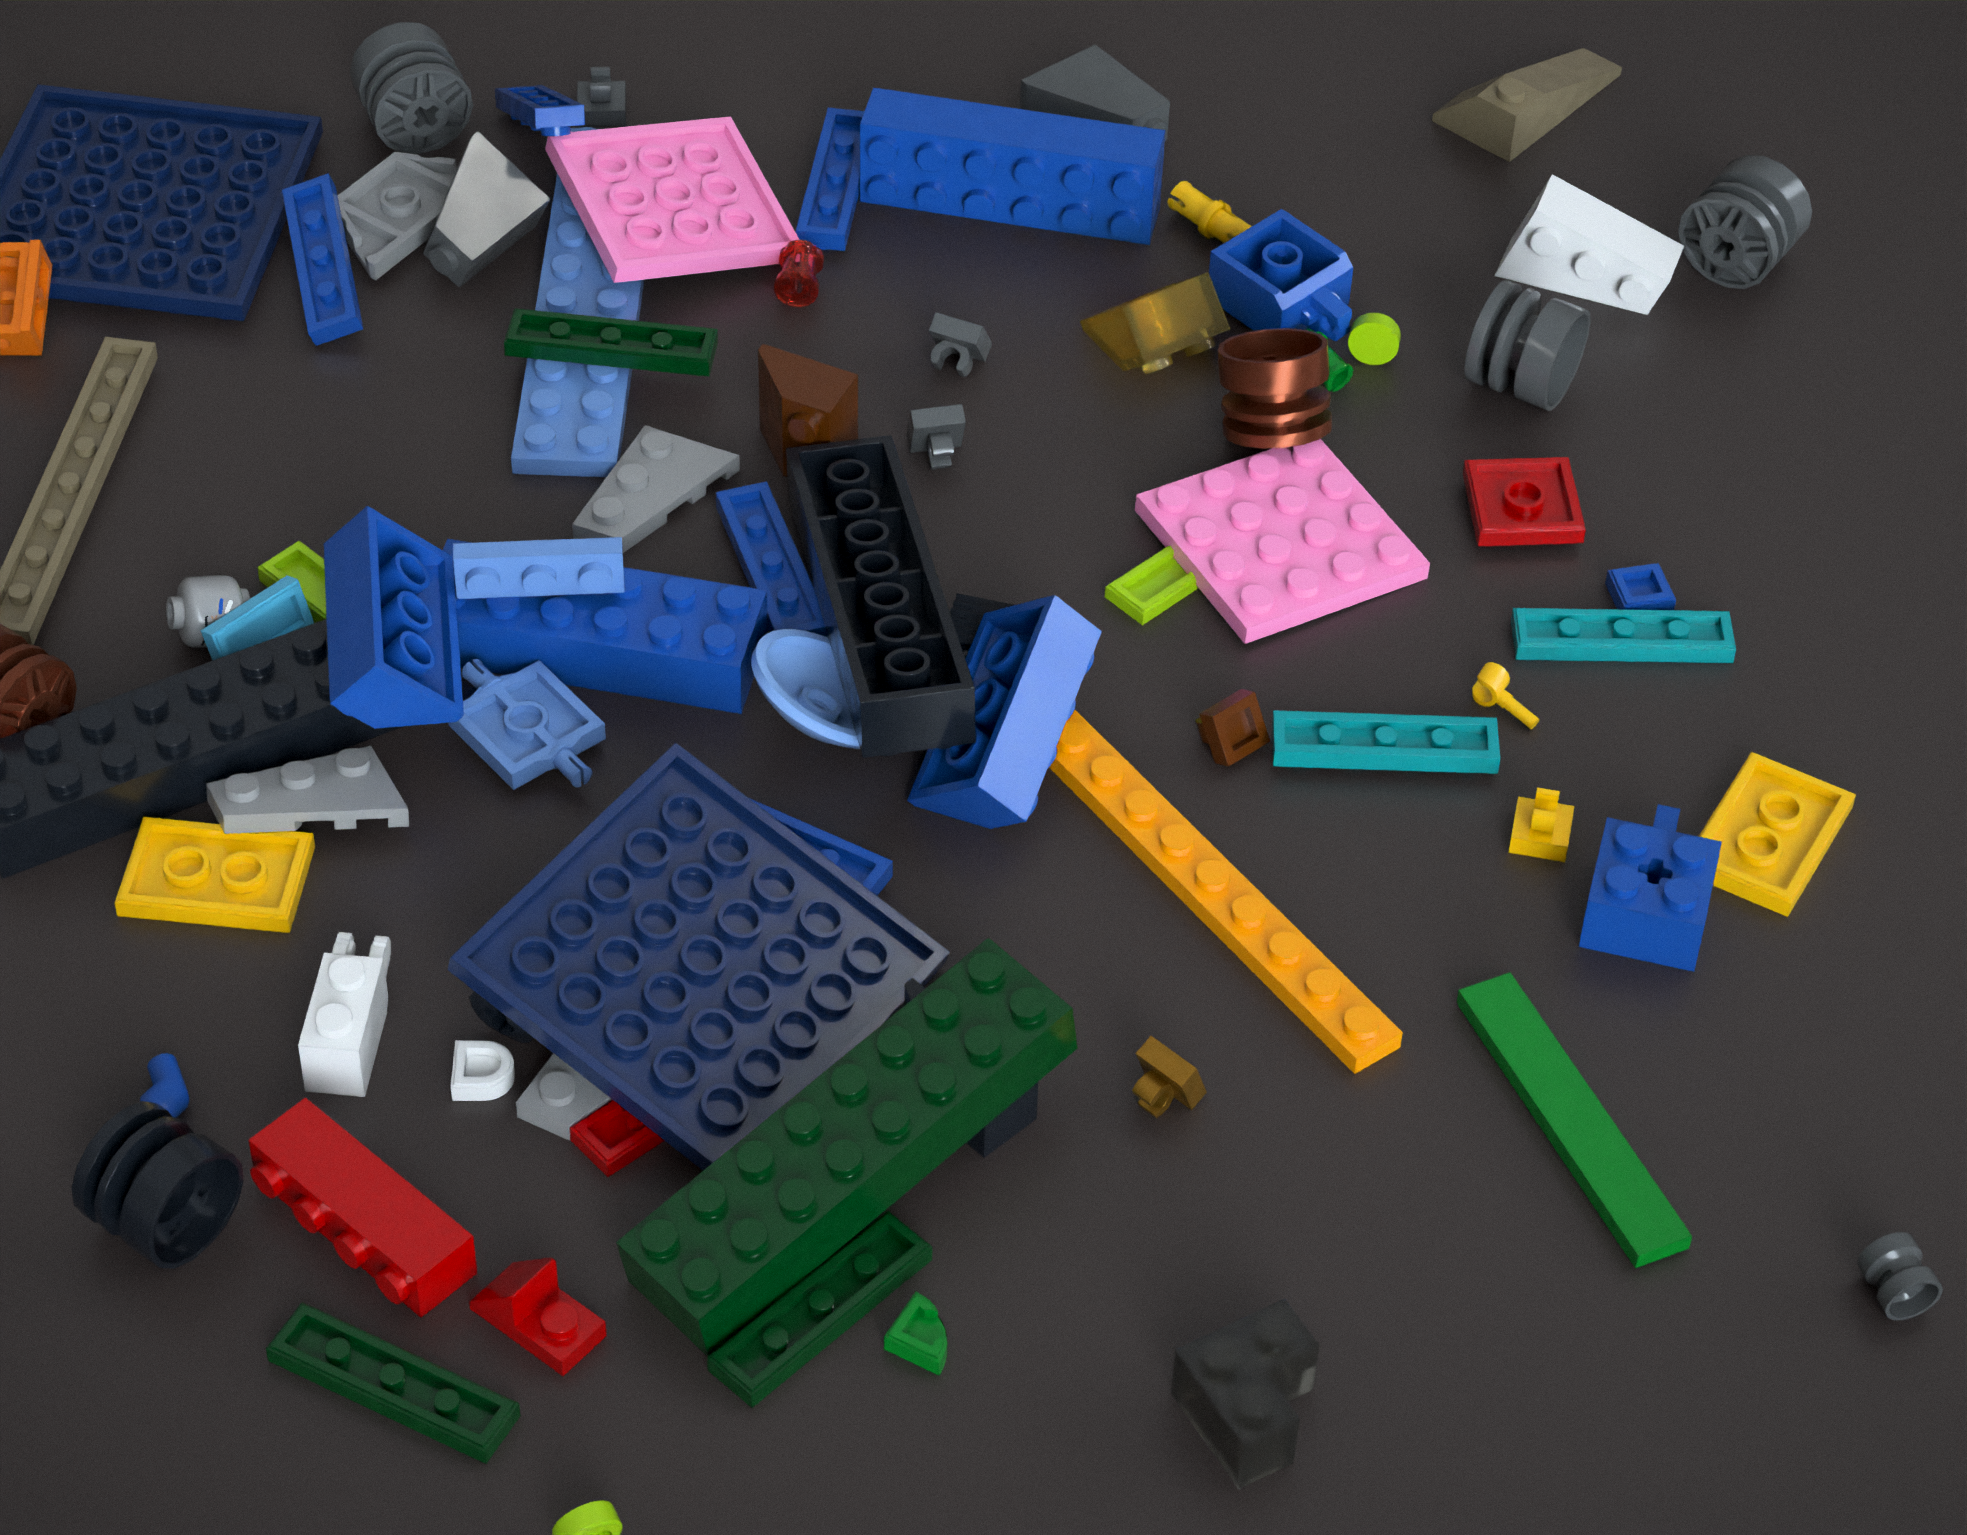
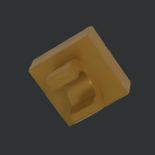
[1132,1036,1207,1118]

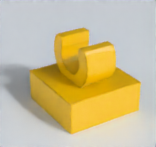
[1508,787,1574,862]

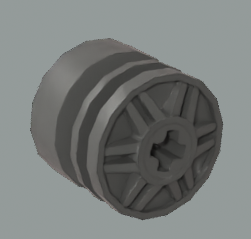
[350,22,473,154]
[1678,155,1812,289]
[1464,279,1591,411]

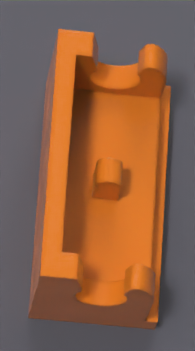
[0,240,53,356]

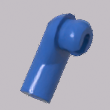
[140,1053,189,1118]

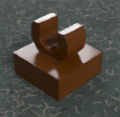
[1195,689,1270,767]

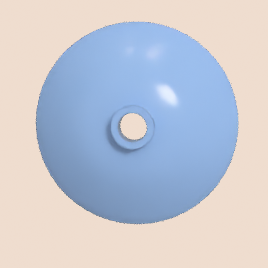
[751,629,860,749]

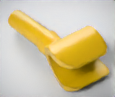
[1472,662,1540,729]

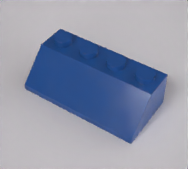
[324,506,464,729]
[907,595,1102,829]

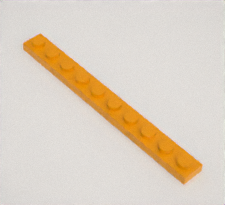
[1049,710,1403,1074]

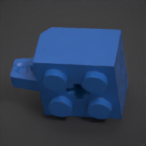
[1207,209,1353,341]
[1579,804,1722,972]

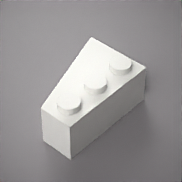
[1495,174,1684,315]

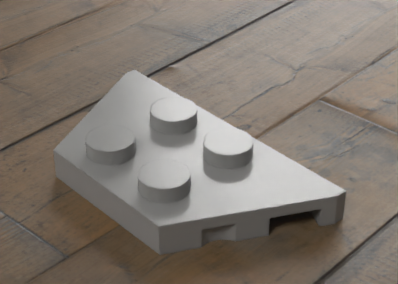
[338,152,457,280]

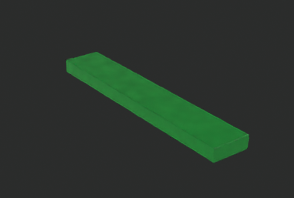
[1456,972,1692,1269]

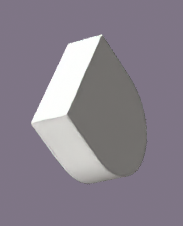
[451,1040,515,1101]

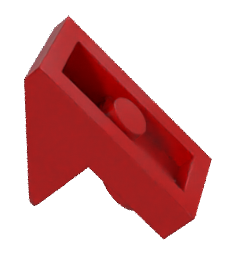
[469,1257,607,1376]

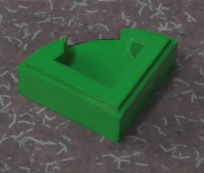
[884,1291,948,1376]

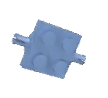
[448,659,606,790]

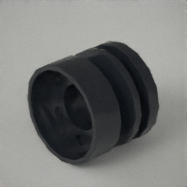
[71,1101,244,1269]

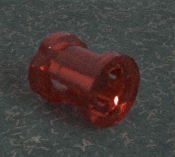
[774,240,824,307]

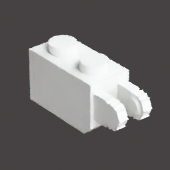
[298,932,391,1097]

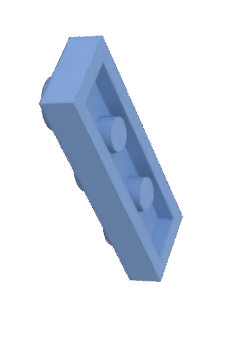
[453,537,625,599]

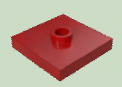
[1462,457,1586,546]

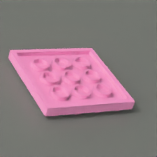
[545,116,803,283]
[1135,439,1430,644]

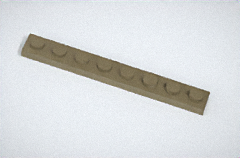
[0,337,158,645]

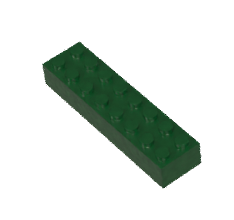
[616,937,1078,1357]

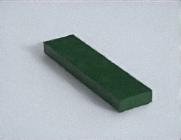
[504,308,718,377]
[707,1211,933,1408]
[266,1302,521,1464]

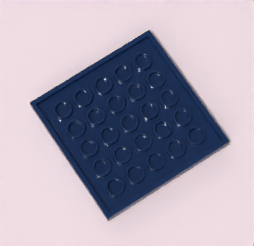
[0,84,323,321]
[447,742,950,1170]

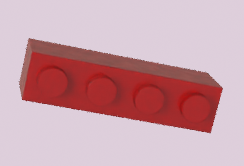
[248,1097,477,1318]

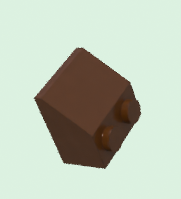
[758,344,858,477]

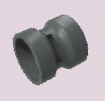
[1857,1232,1943,1320]

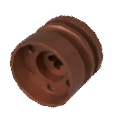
[1218,328,1332,448]
[0,624,77,739]

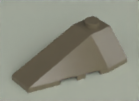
[1432,48,1622,162]

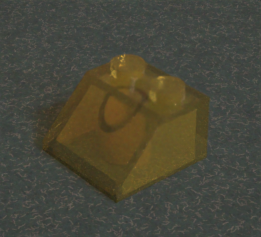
[1080,272,1230,374]

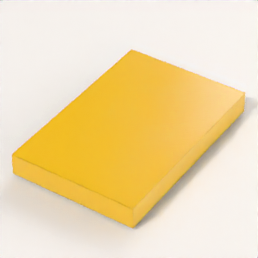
[1698,752,1856,917]
[115,817,315,933]

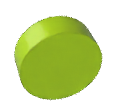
[1348,313,1401,365]
[552,1500,623,1535]

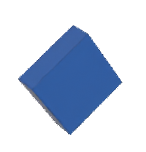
[1605,563,1676,610]

